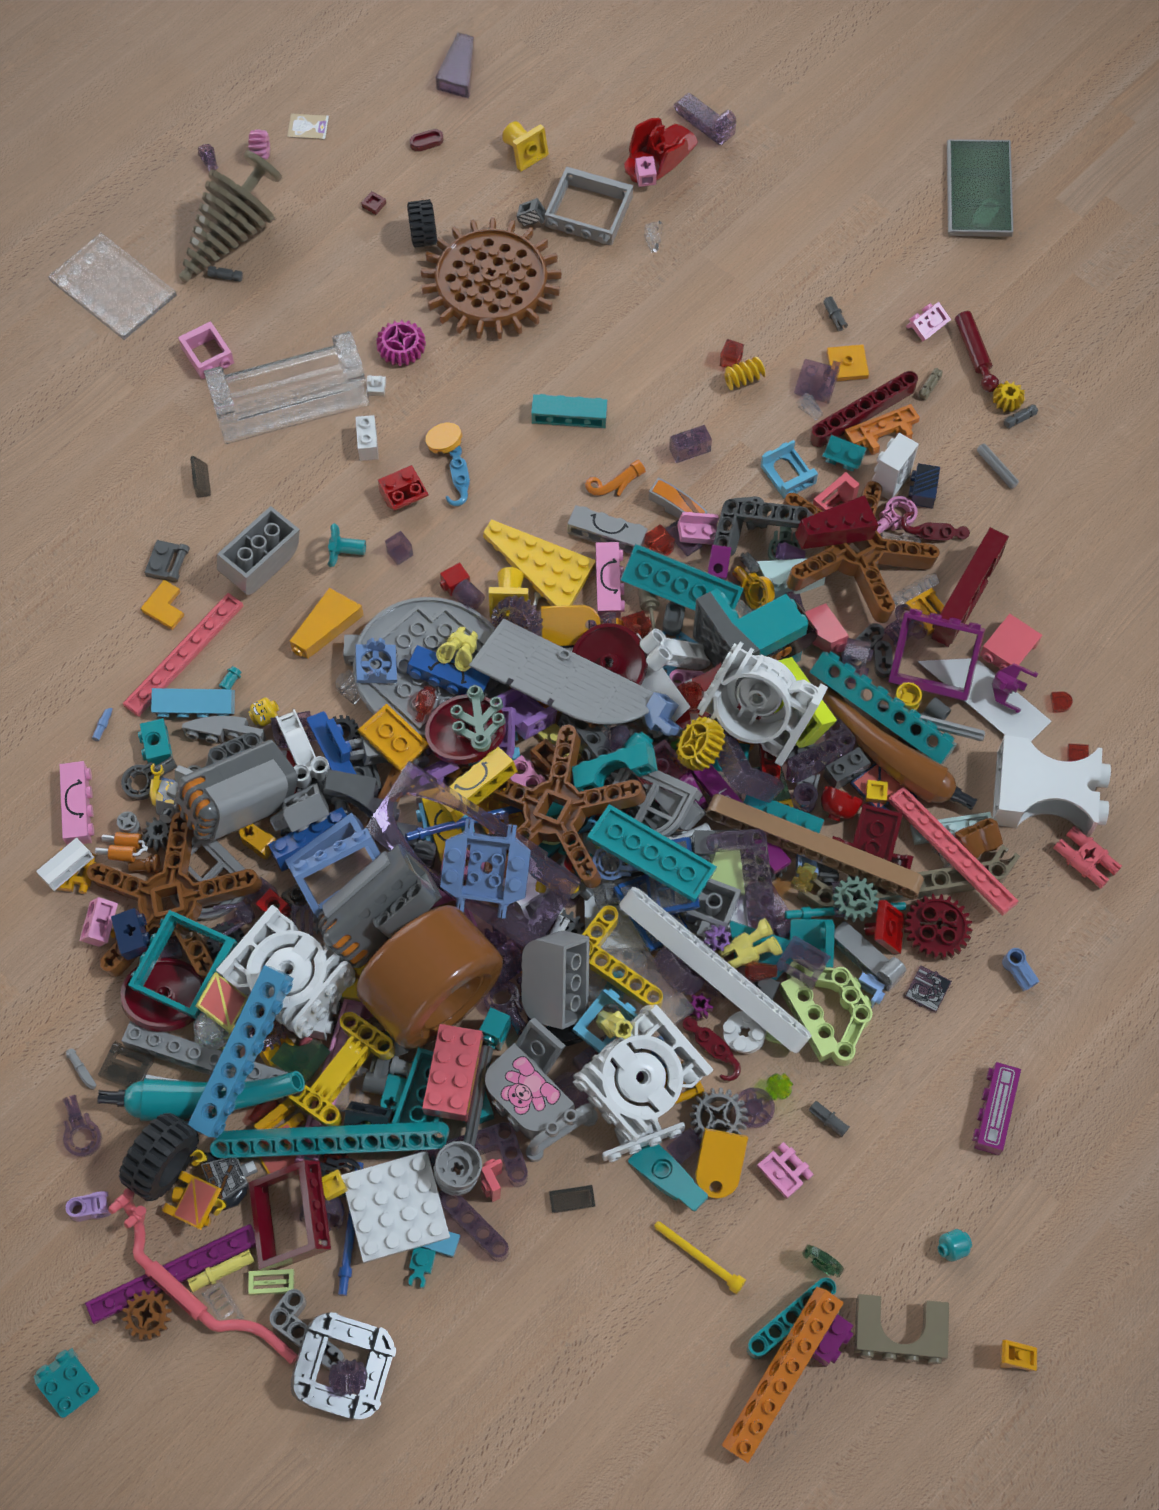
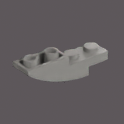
[182,716,266,744]

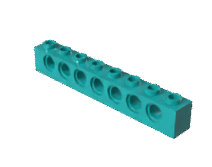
[810,651,957,764]

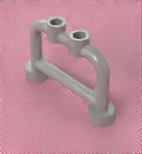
[526,1104,598,1162]

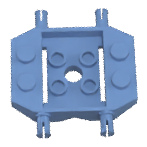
[440,819,531,918]

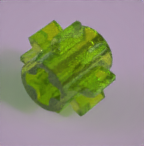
[765,1073,793,1100]

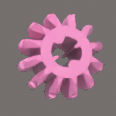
[248,129,270,160]

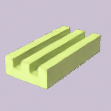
[248,1269,294,1295]

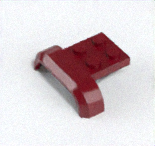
[832,804,914,869]

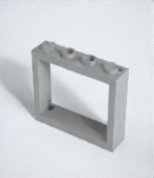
[545,166,633,245]

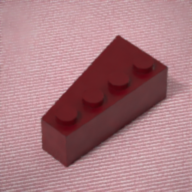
[795,495,879,549]

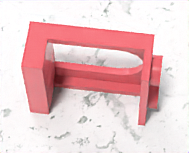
[813,472,860,511]

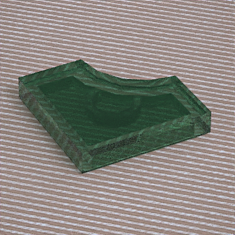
[270,1038,331,1085]

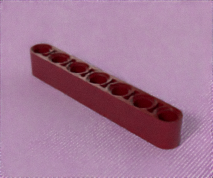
[810,371,918,447]

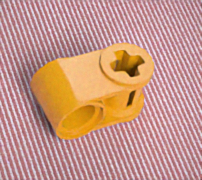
[239,824,277,860]

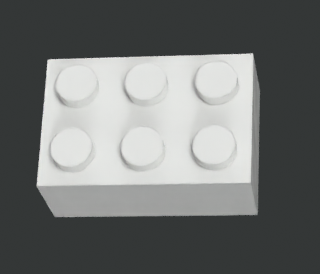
[872,433,919,500]

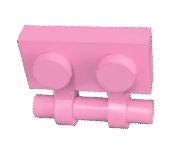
[757,1142,814,1199]

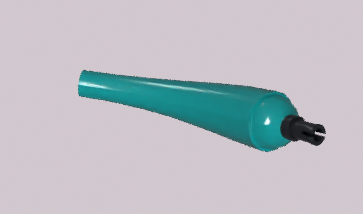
[97,1071,305,1121]

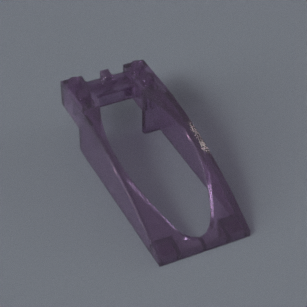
[365,761,581,948]

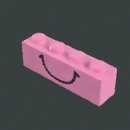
[596,542,625,620]
[59,761,94,845]

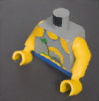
[149,764,178,823]

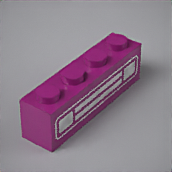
[972,1062,1021,1156]

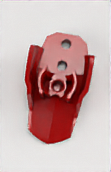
[624,117,698,183]

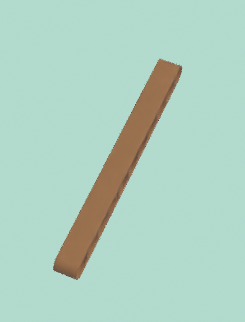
[706,794,924,899]

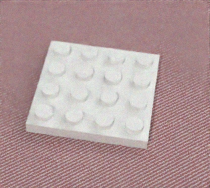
[341,1151,450,1263]

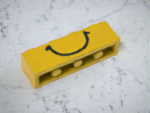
[436,747,518,823]
[420,786,468,866]

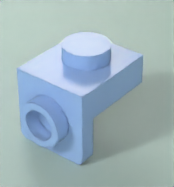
[858,972,885,1008]

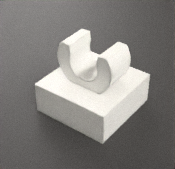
[365,375,386,396]

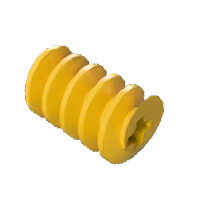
[724,356,765,390]

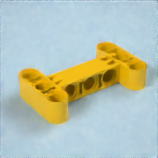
[288,1012,395,1126]

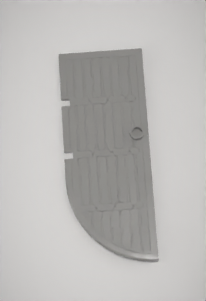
[469,619,654,724]

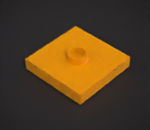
[827,344,869,382]

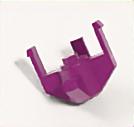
[992,663,1038,713]

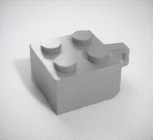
[270,783,329,832]
[686,879,741,941]

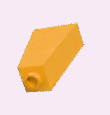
[290,588,364,659]

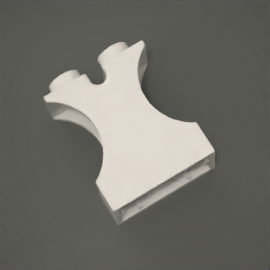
[992,735,1111,837]

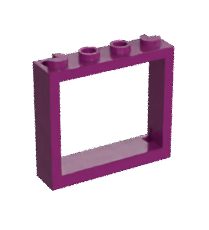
[889,609,985,701]

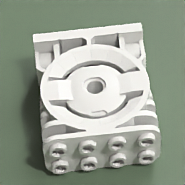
[697,642,828,766]
[216,905,356,1039]
[573,1004,713,1142]

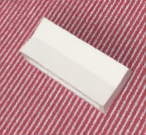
[36,838,94,891]

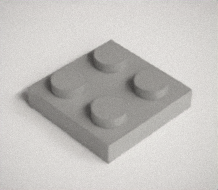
[515,1018,565,1075]

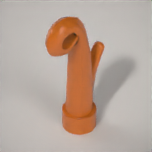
[585,459,646,496]

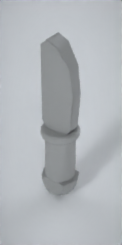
[66,1049,97,1089]

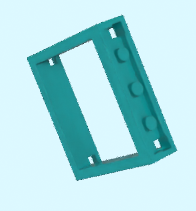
[128,910,239,1021]

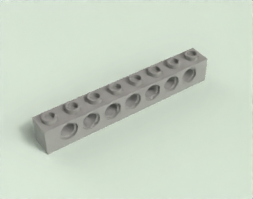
[121,1021,288,1100]

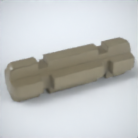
[918,368,943,400]

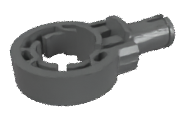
[121,756,178,800]

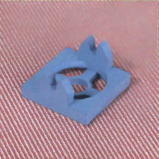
[355,638,397,683]

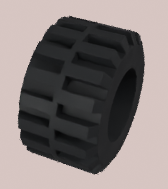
[407,199,437,248]

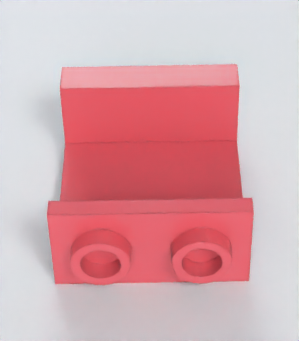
[980,614,1042,670]

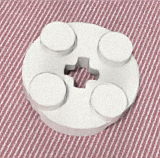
[723,1011,766,1054]

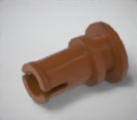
[128,854,161,874]

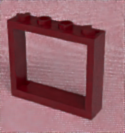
[249,1160,331,1270]

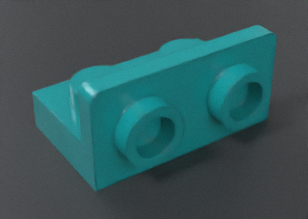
[822,435,867,472]

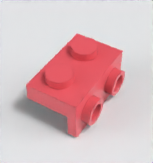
[481,1159,503,1202]

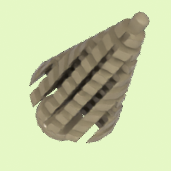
[179,150,282,282]

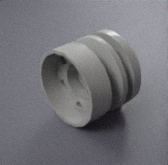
[433,1141,482,1196]

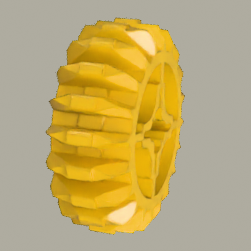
[676,717,726,771]

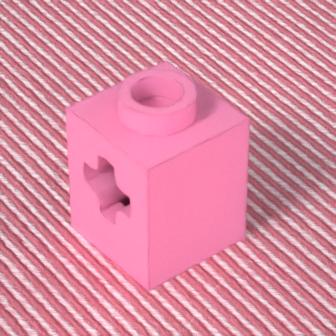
[635,156,657,187]

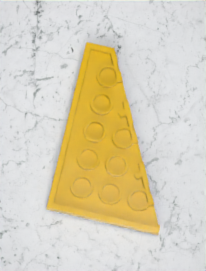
[483,519,596,606]

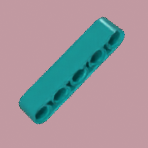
[747,1277,837,1359]

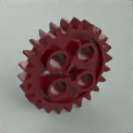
[904,894,973,960]

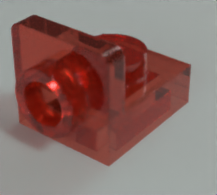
[680,681,704,714]

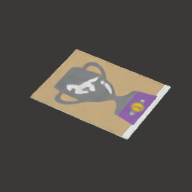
[287,113,329,139]

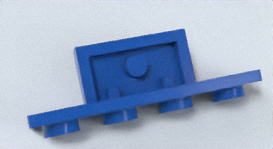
[307,711,356,774]

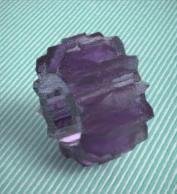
[329,1359,368,1396]

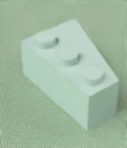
[755,558,825,600]

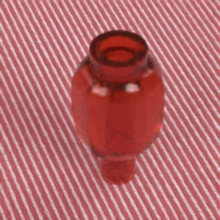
[415,686,436,723]

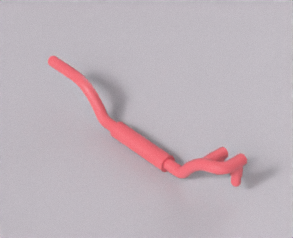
[108,1188,298,1365]

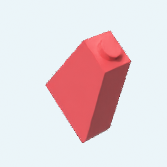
[801,603,849,653]

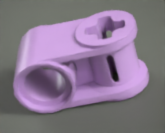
[65,1191,111,1222]

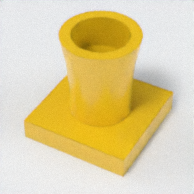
[502,121,549,172]
[489,567,529,619]

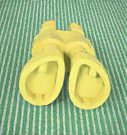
[436,627,478,671]
[717,918,783,969]

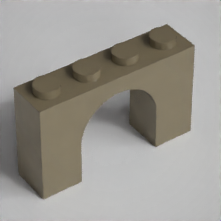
[854,1294,949,1364]

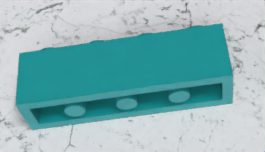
[531,394,608,429]

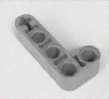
[834,921,906,992]
[270,1289,346,1372]

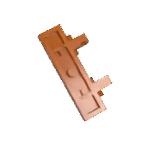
[844,404,920,455]

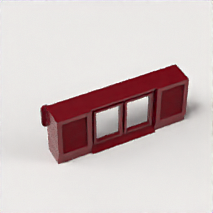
[931,527,1009,647]

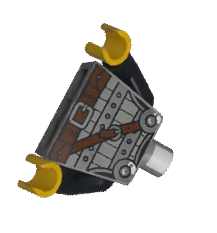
[190,1150,258,1216]

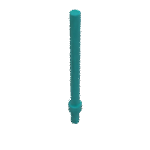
[784,902,906,919]

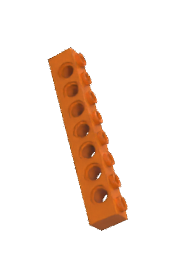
[721,1287,844,1463]

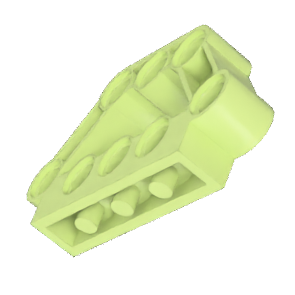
[779,960,873,1066]

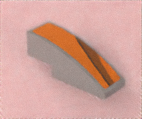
[649,477,708,519]

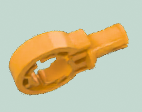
[732,566,775,610]

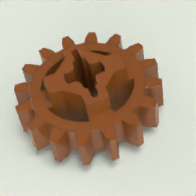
[122,1290,172,1340]

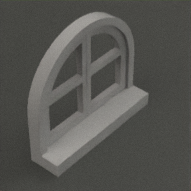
[611,768,702,837]
[169,836,263,920]

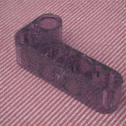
[674,93,736,145]
[786,718,855,783]

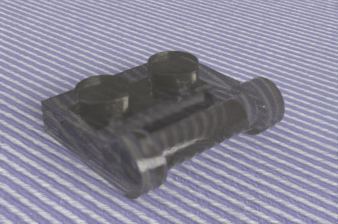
[98,1041,155,1088]

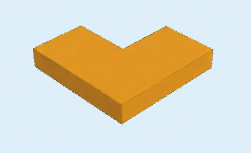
[140,580,184,630]

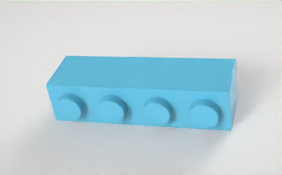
[151,688,235,718]

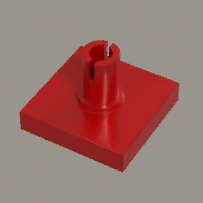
[864,900,904,954]

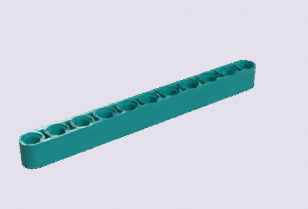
[210,1122,449,1158]

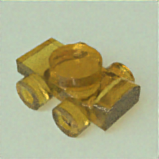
[791,862,818,893]

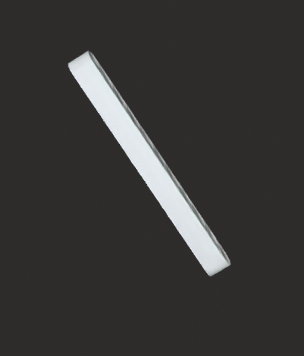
[619,887,811,1053]

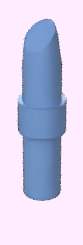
[92,708,113,741]

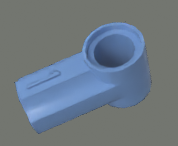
[1002,948,1040,992]

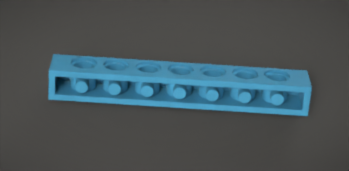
[188,965,294,1138]

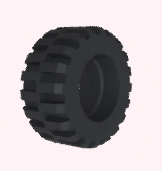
[119,1113,199,1201]

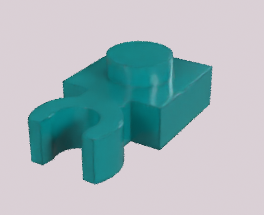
[409,1247,436,1289]

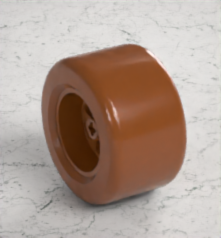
[356,905,503,1049]

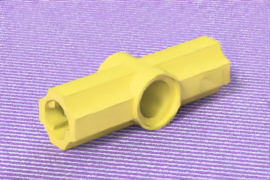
[596,1010,633,1039]

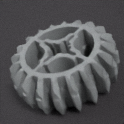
[690,1088,749,1141]

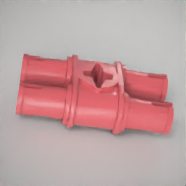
[1053,826,1122,889]

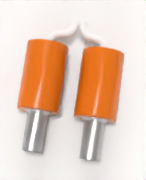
[95,832,148,862]

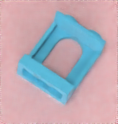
[760,440,818,499]
[571,989,637,1053]

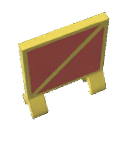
[196,972,248,1035]

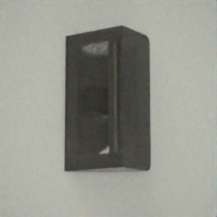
[190,456,211,498]

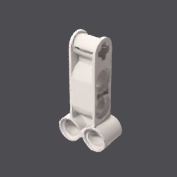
[640,629,710,671]
[275,709,330,788]

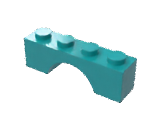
[572,741,658,792]

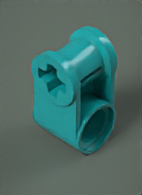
[380,1074,407,1118]

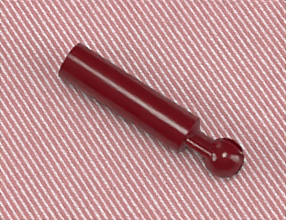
[954,311,999,392]

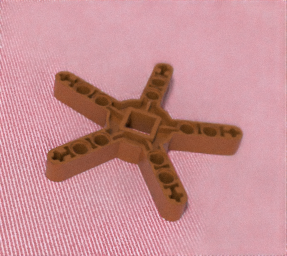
[783,481,940,623]
[484,725,646,888]
[87,812,262,980]

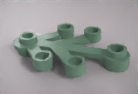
[450,685,505,752]

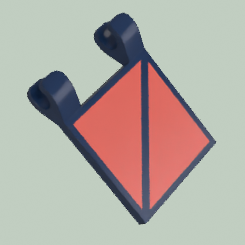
[850,763,917,810]

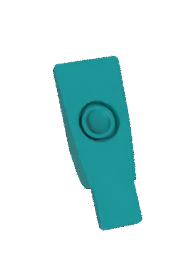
[628,1144,708,1211]

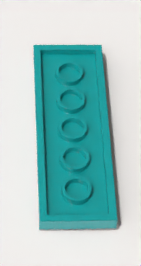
[620,543,744,611]
[587,804,717,902]

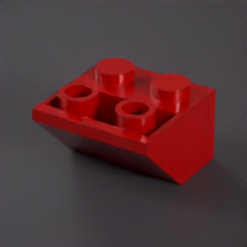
[378,465,429,511]

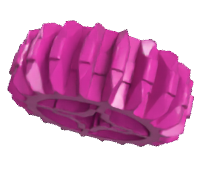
[376,319,426,367]

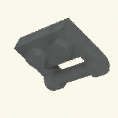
[145,540,190,582]

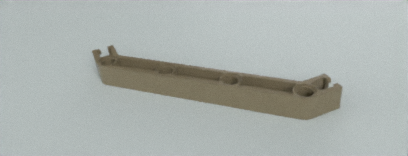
[797,845,1020,909]

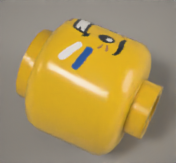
[248,697,280,727]

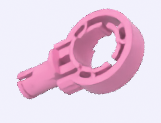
[876,496,918,534]

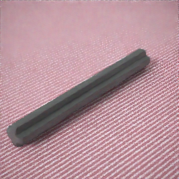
[463,1046,493,1148]

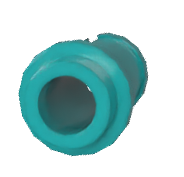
[219,666,242,690]

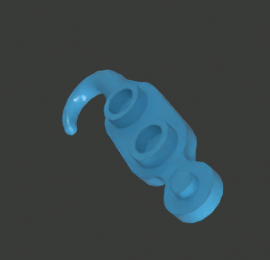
[445,446,470,506]

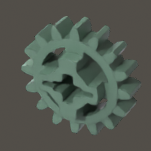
[832,876,879,922]

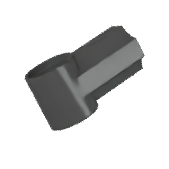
[363,1050,393,1095]

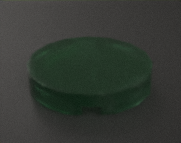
[802,1245,844,1278]

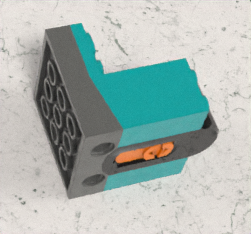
[693,588,818,695]

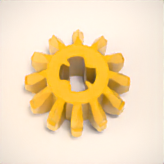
[993,380,1025,413]

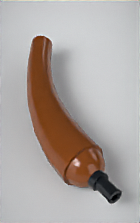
[822,684,977,810]

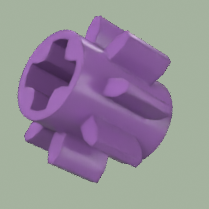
[704,925,731,951]

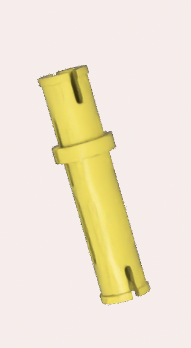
[187,1249,255,1292]

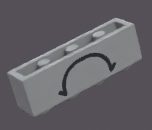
[567,505,648,554]

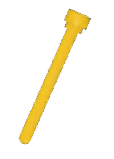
[654,1221,746,1295]

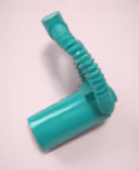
[328,523,366,567]

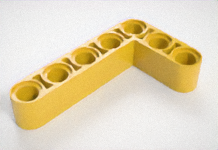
[582,905,663,1008]

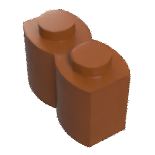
[955,818,1003,859]

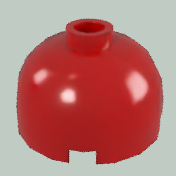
[821,786,863,822]

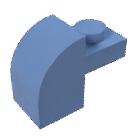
[645,692,683,737]

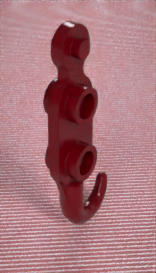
[901,511,970,541]
[683,1017,741,1081]

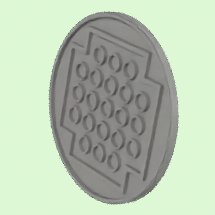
[353,597,509,740]

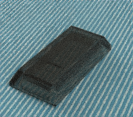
[549,1185,596,1213]

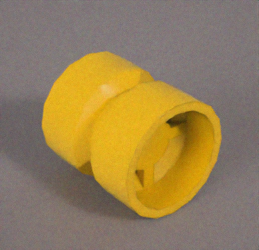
[894,682,922,711]

